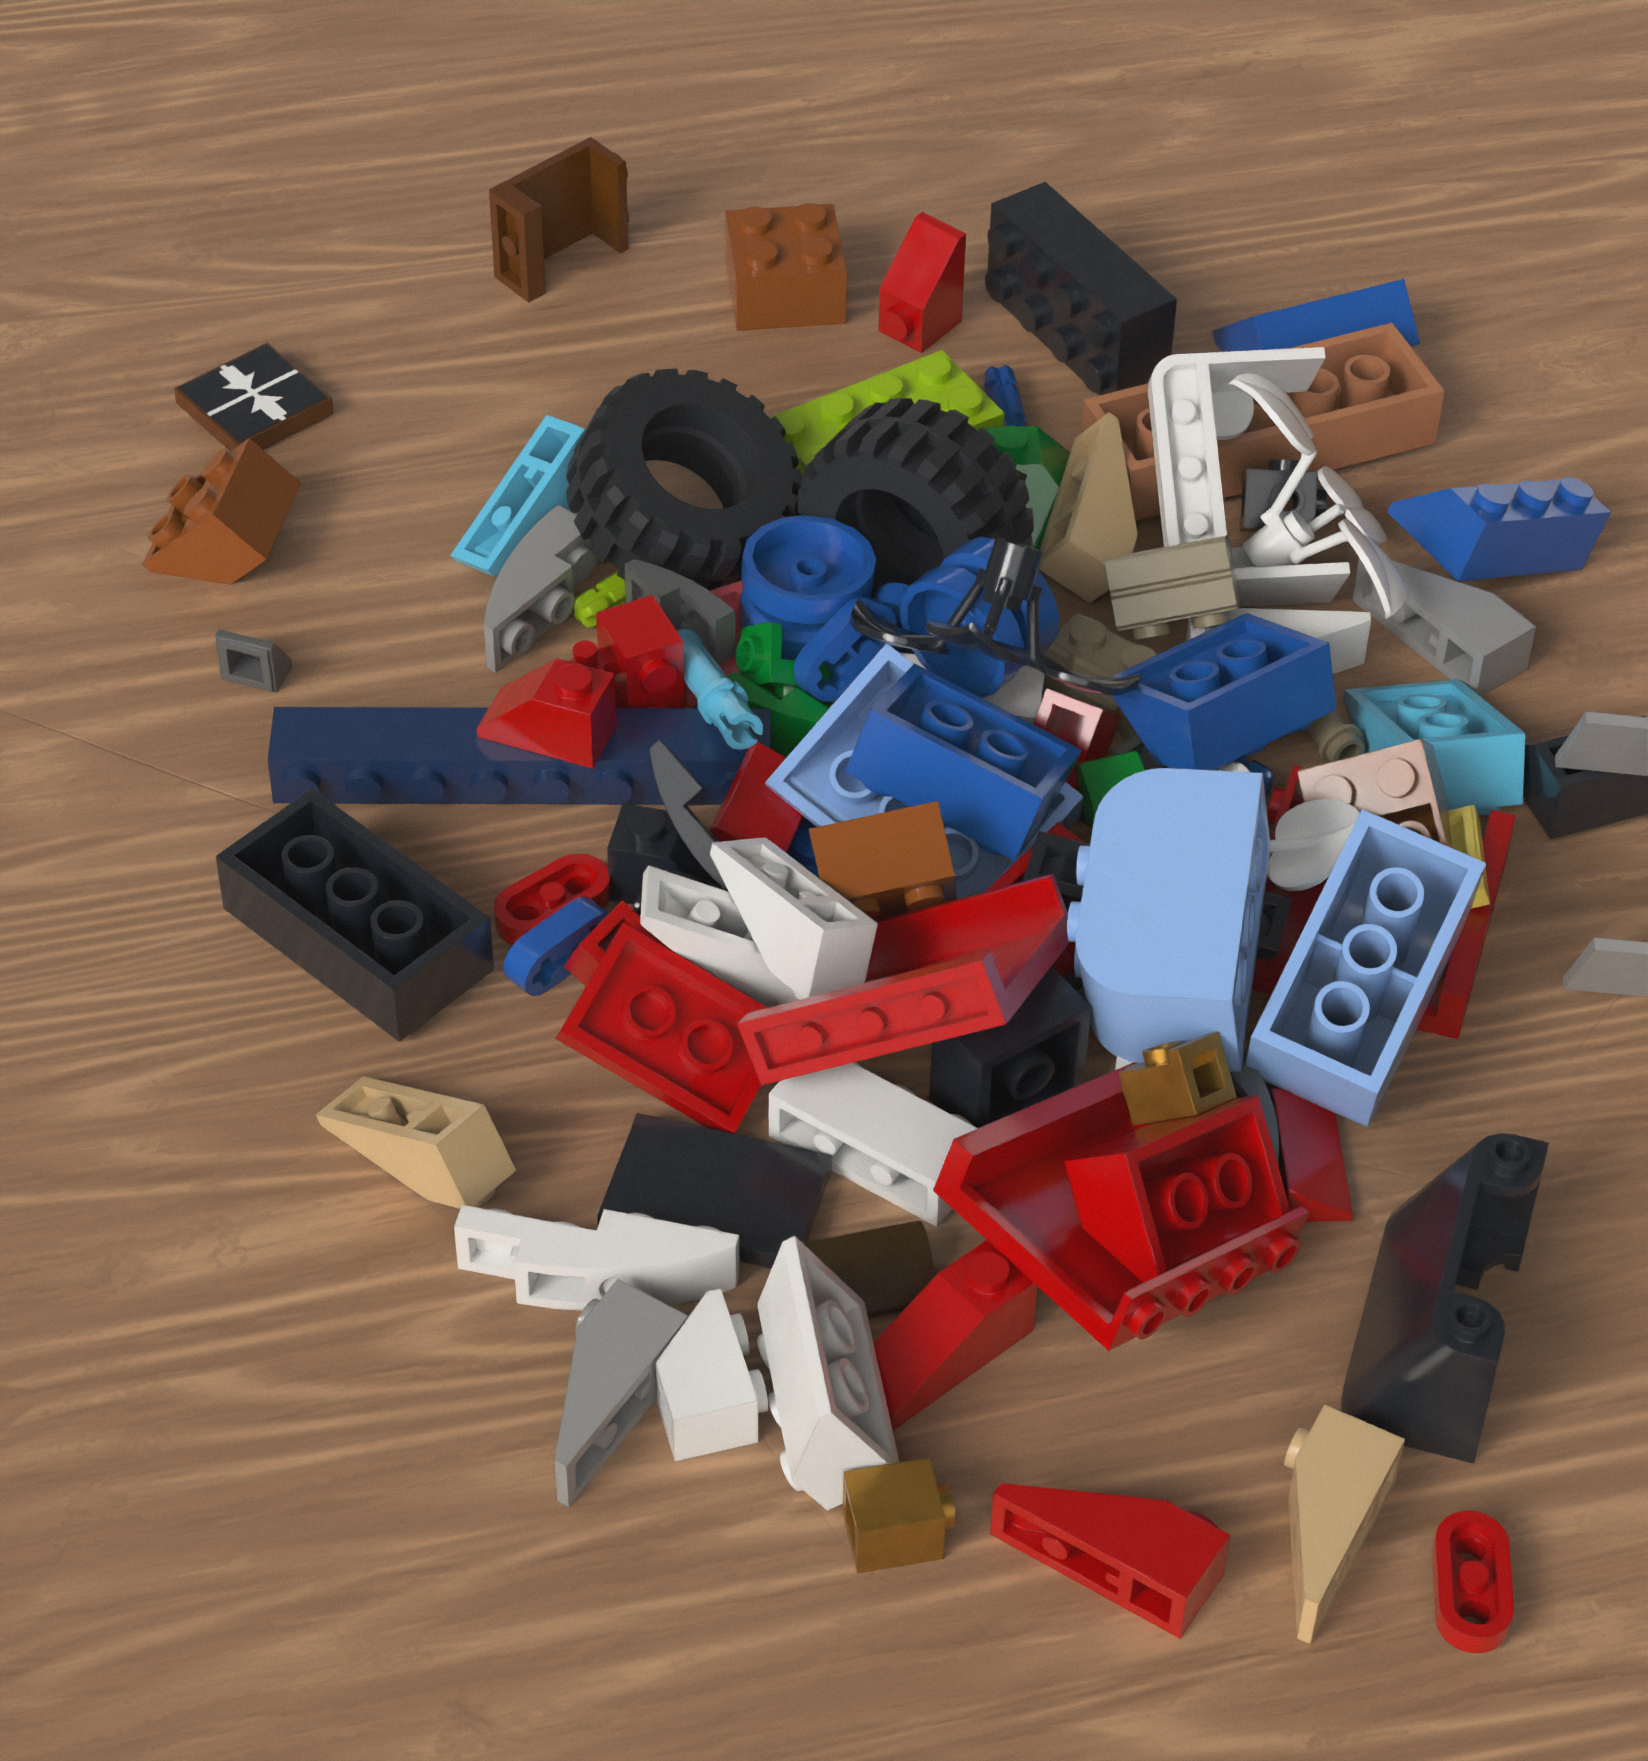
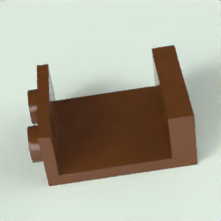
[489,137,629,303]

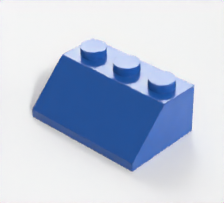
[1212,279,1420,352]
[1387,477,1611,581]
[1111,613,1337,771]
[845,663,1082,861]

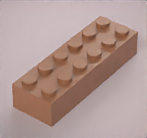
[1081,323,1445,521]

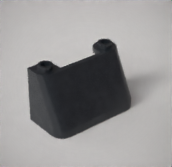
[1341,1133,1549,1464]

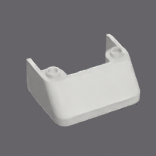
[1148,347,1350,607]

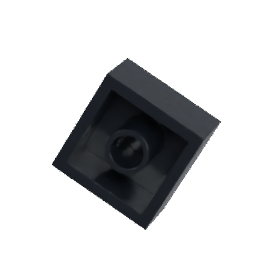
[929,966,1091,1128]

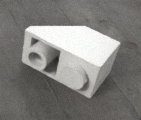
[656,1288,768,1461]

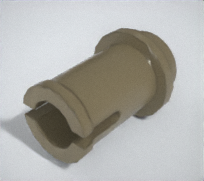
[1304,711,1365,764]

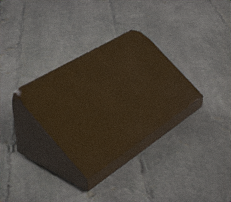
[803,1221,936,1318]

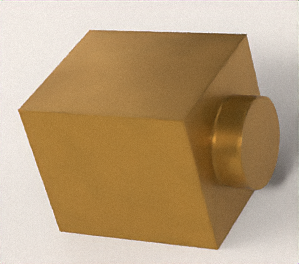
[842,1457,956,1574]

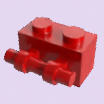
[570,595,684,708]

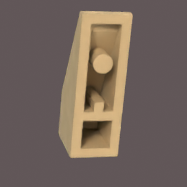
[1039,412,1138,603]
[316,1076,516,1209]
[1284,1404,1405,1645]

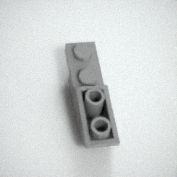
[484,505,602,673]

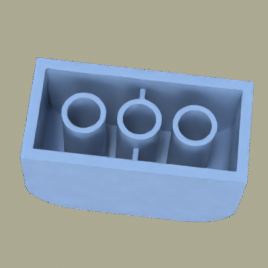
[1067,768,1271,1072]
[1245,809,1486,1128]

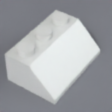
[757,1236,899,1511]

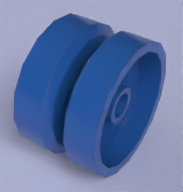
[739,515,876,664]
[900,537,1060,698]

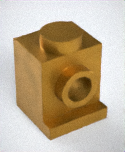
[1119,1032,1237,1125]

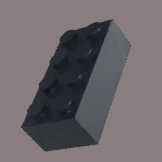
[985,181,1177,396]
[216,788,494,1042]

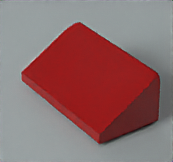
[710,742,803,853]
[1270,1088,1353,1222]

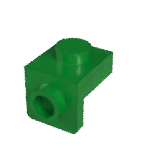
[736,622,831,700]

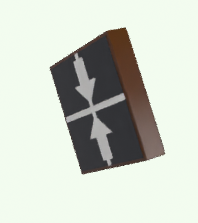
[174,342,334,452]

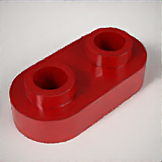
[494,853,611,945]
[1432,1511,1514,1653]

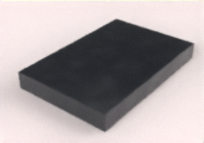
[597,1113,832,1269]

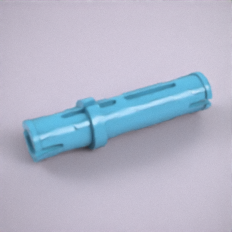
[677,629,763,750]

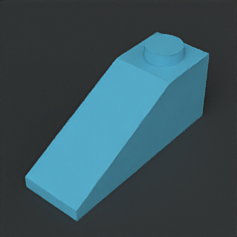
[450,415,586,577]

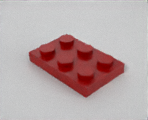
[555,922,768,1134]

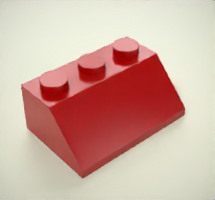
[1064,1095,1291,1283]

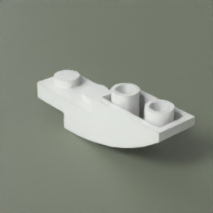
[454,1205,739,1311]

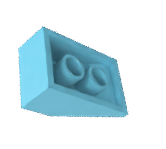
[1344,679,1525,815]

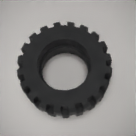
[566,368,802,591]
[798,398,1034,599]

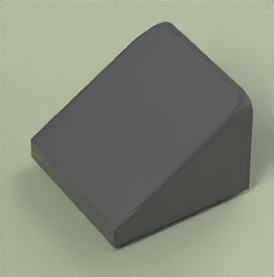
[215,629,292,693]

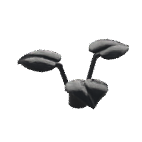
[849,537,1141,695]

